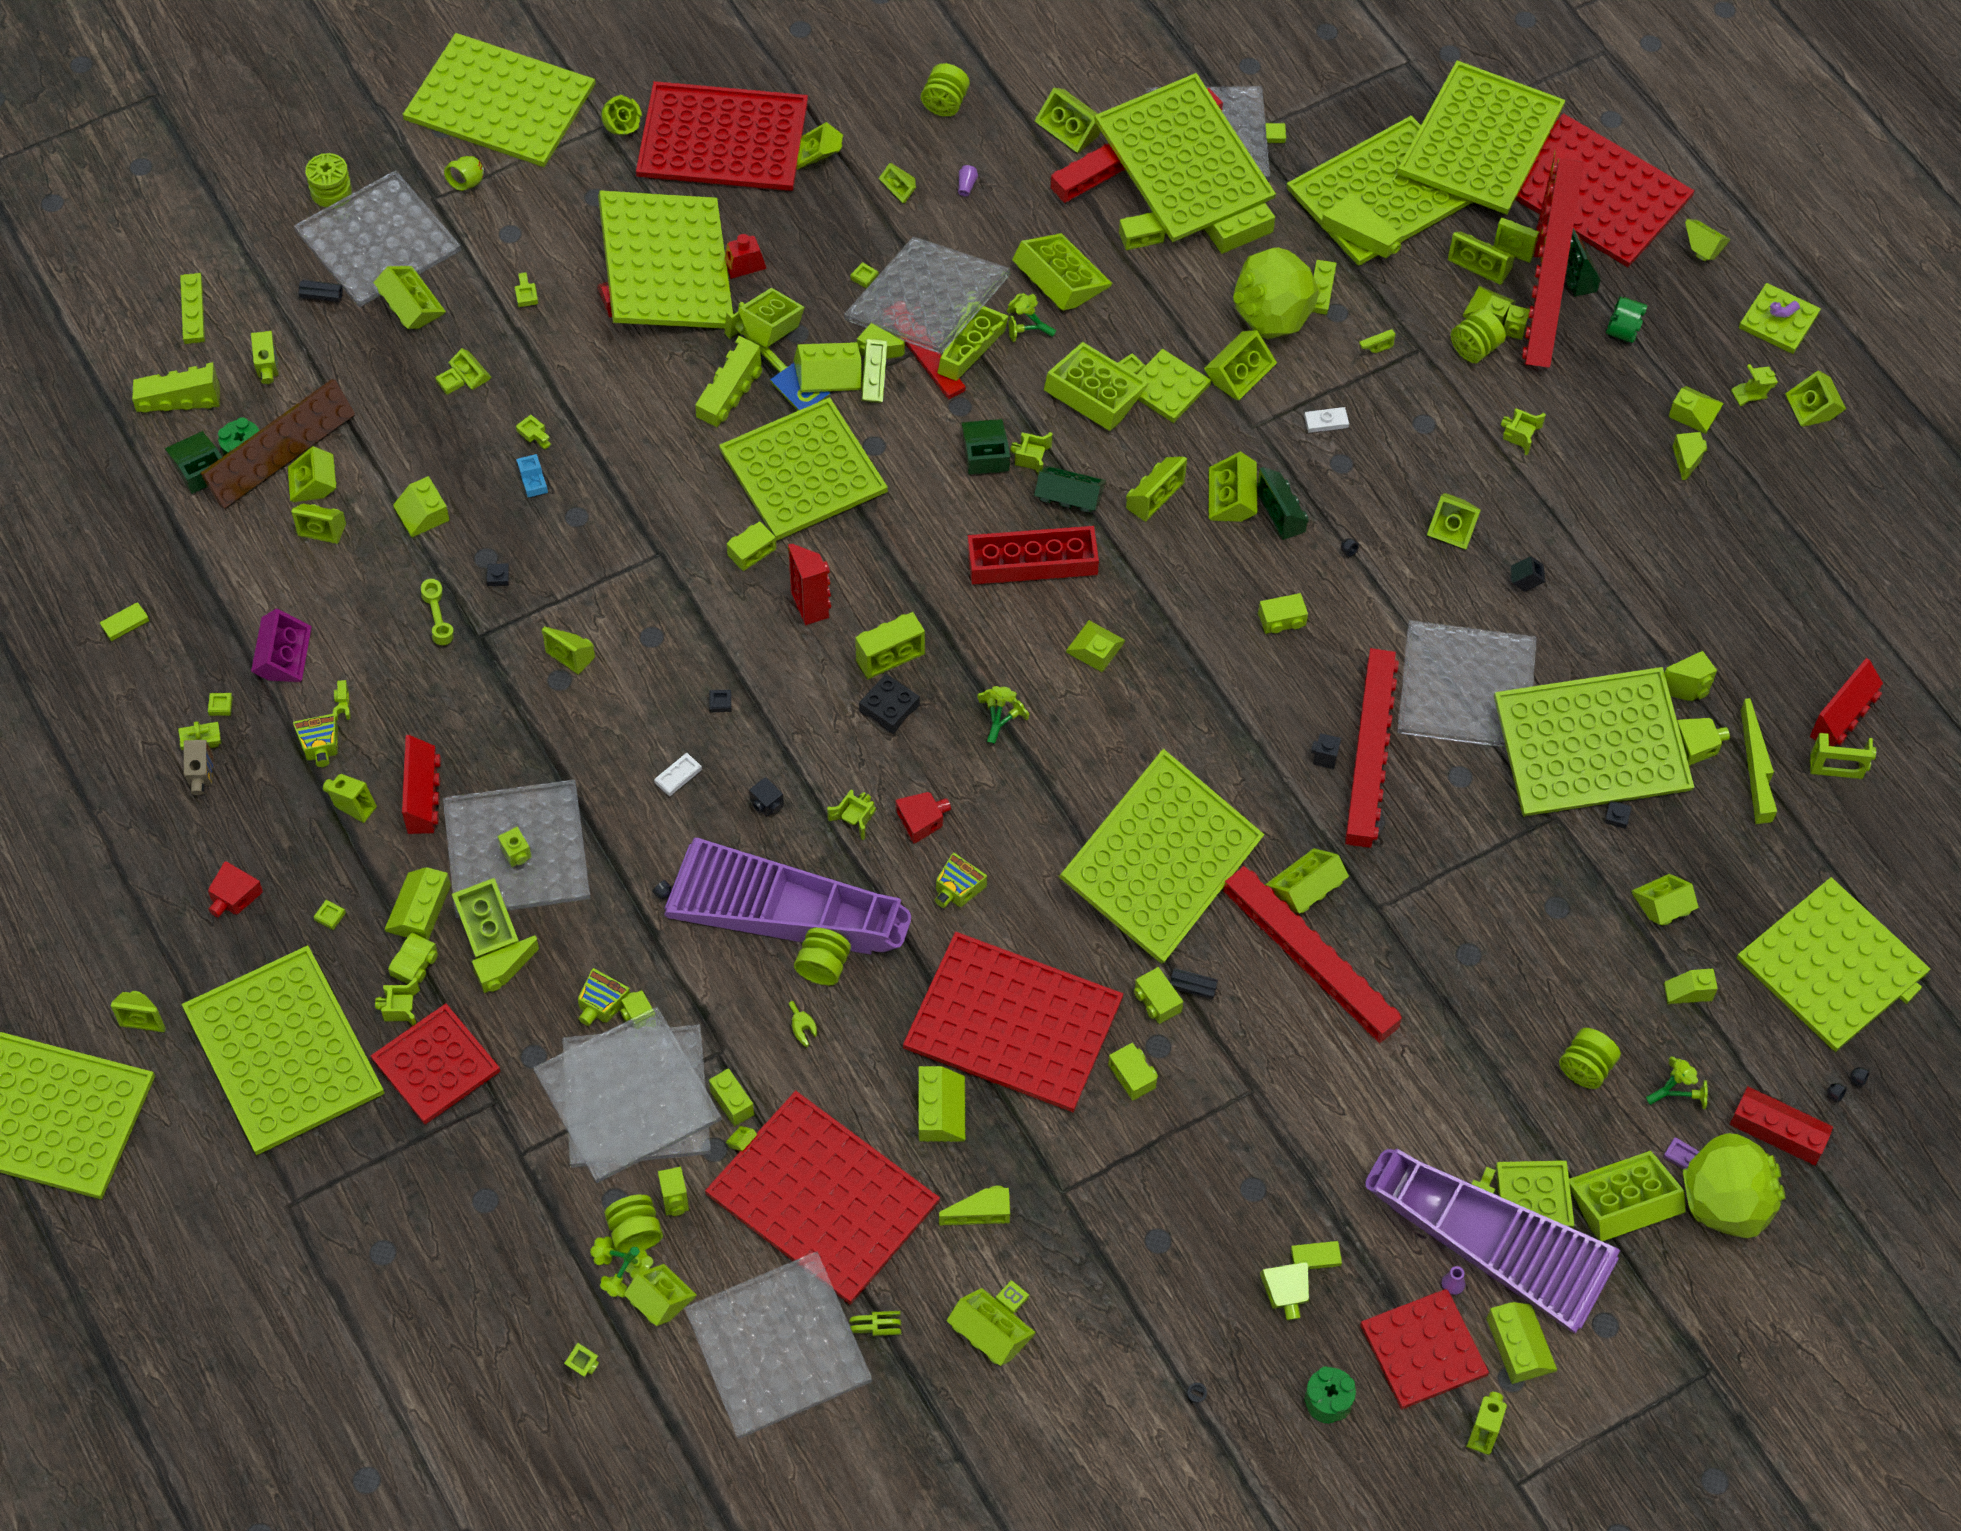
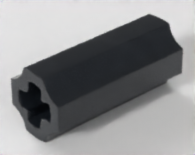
[298,280,343,302]
[1170,968,1218,1000]

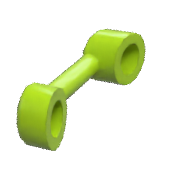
[421,579,453,645]

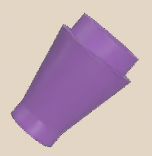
[958,165,978,197]
[1442,1266,1465,1295]

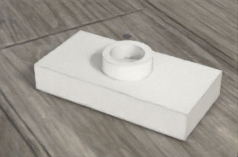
[1304,407,1349,433]
[654,753,702,797]

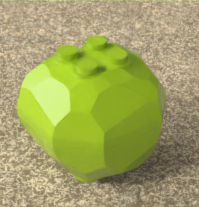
[1233,248,1320,339]
[1683,1133,1786,1238]

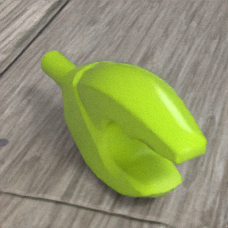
[789,1001,817,1047]

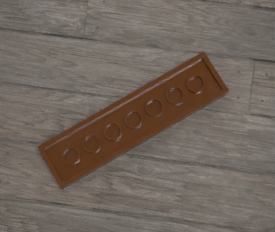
[200,379,355,508]

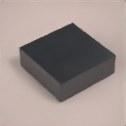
[709,689,732,713]

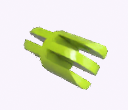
[849,1311,902,1336]

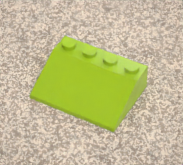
[1012,233,1112,310]
[1044,342,1149,431]
[1569,1151,1685,1241]

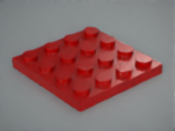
[371,1004,501,1125]
[1360,1289,1489,1410]

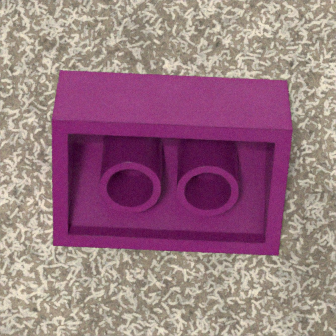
[251,608,312,682]

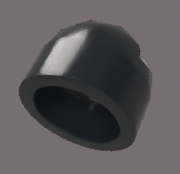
[1341,538,1359,557]
[652,880,672,899]
[1850,1067,1870,1087]
[1827,1083,1847,1103]
[1188,1383,1207,1403]

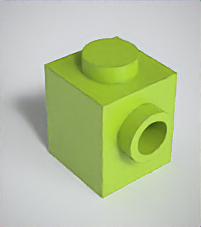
[1504,304,1529,340]
[497,827,532,867]
[620,990,656,1031]
[564,1343,599,1377]

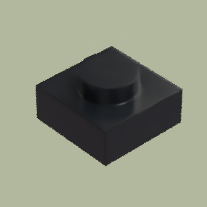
[487,563,509,586]
[1604,801,1632,829]

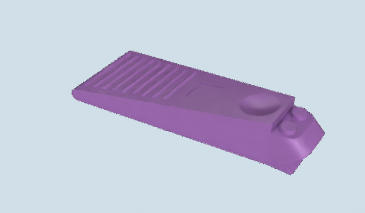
[664,838,911,955]
[1365,1149,1620,1334]

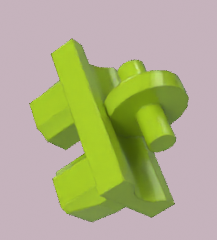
[178,721,221,750]

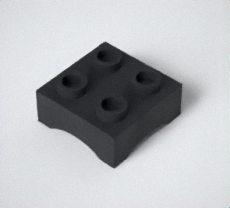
[859,674,920,734]

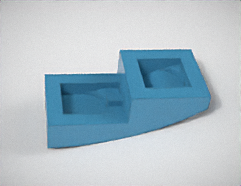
[516,454,548,498]

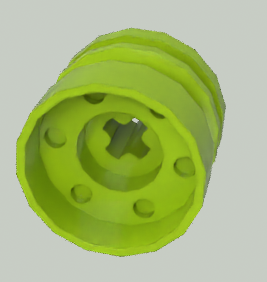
[921,63,970,116]
[305,153,352,207]
[1450,309,1506,363]
[794,927,851,986]
[1559,1028,1621,1089]
[604,1194,663,1253]

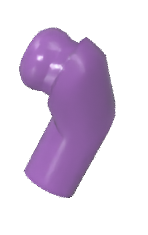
[1770,301,1800,318]

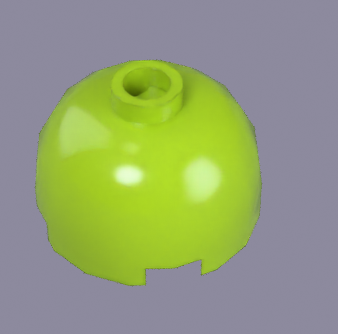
[601,95,642,136]

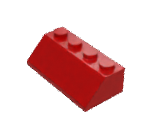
[788,544,831,625]
[1810,658,1883,747]
[402,735,441,834]
[1729,1086,1833,1166]

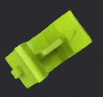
[1731,364,1778,406]
[1501,408,1546,455]
[1010,432,1052,476]
[827,790,876,840]
[375,978,420,1026]

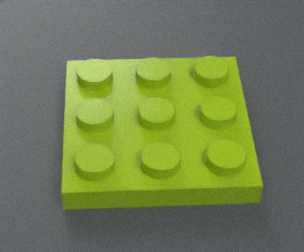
[1739,283,1821,354]
[1137,349,1211,423]
[1496,1161,1574,1229]

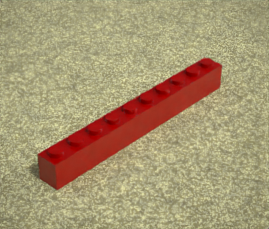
[1050,88,1223,203]
[1522,158,1584,368]
[1345,648,1399,848]
[1223,866,1402,1044]

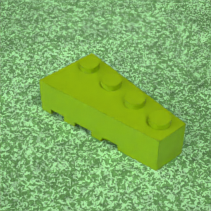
[938,301,1008,381]
[695,336,762,427]
[132,362,220,412]

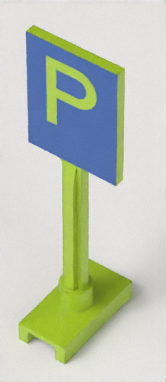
[724,302,830,411]

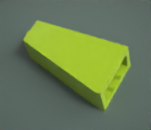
[1321,193,1403,258]

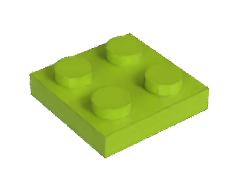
[1494,218,1539,263]

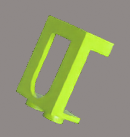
[1810,733,1876,779]

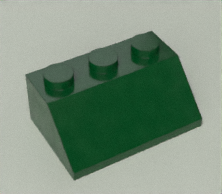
[1034,465,1106,512]
[1257,467,1309,540]

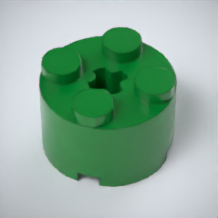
[1606,296,1647,343]
[218,417,259,456]
[1304,1366,1356,1424]

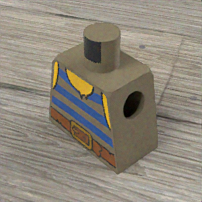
[184,740,214,795]

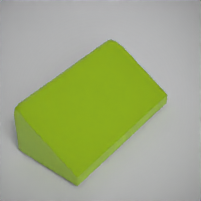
[448,348,492,390]

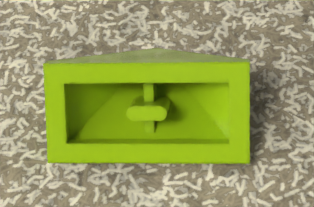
[879,163,916,203]

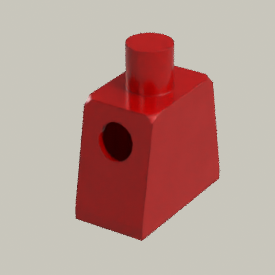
[725,234,766,279]
[895,792,951,844]
[208,861,263,918]

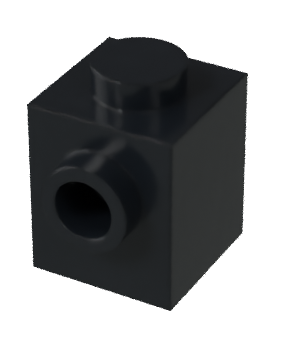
[1510,556,1546,592]
[1311,733,1341,769]
[749,777,784,817]

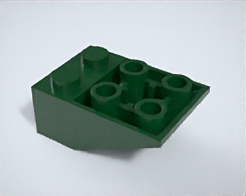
[1565,228,1601,297]
[961,419,1010,475]
[164,431,222,494]

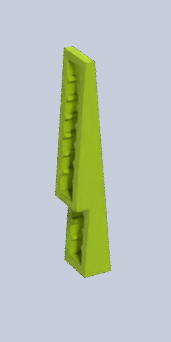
[1741,698,1777,824]

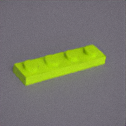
[180,273,205,344]

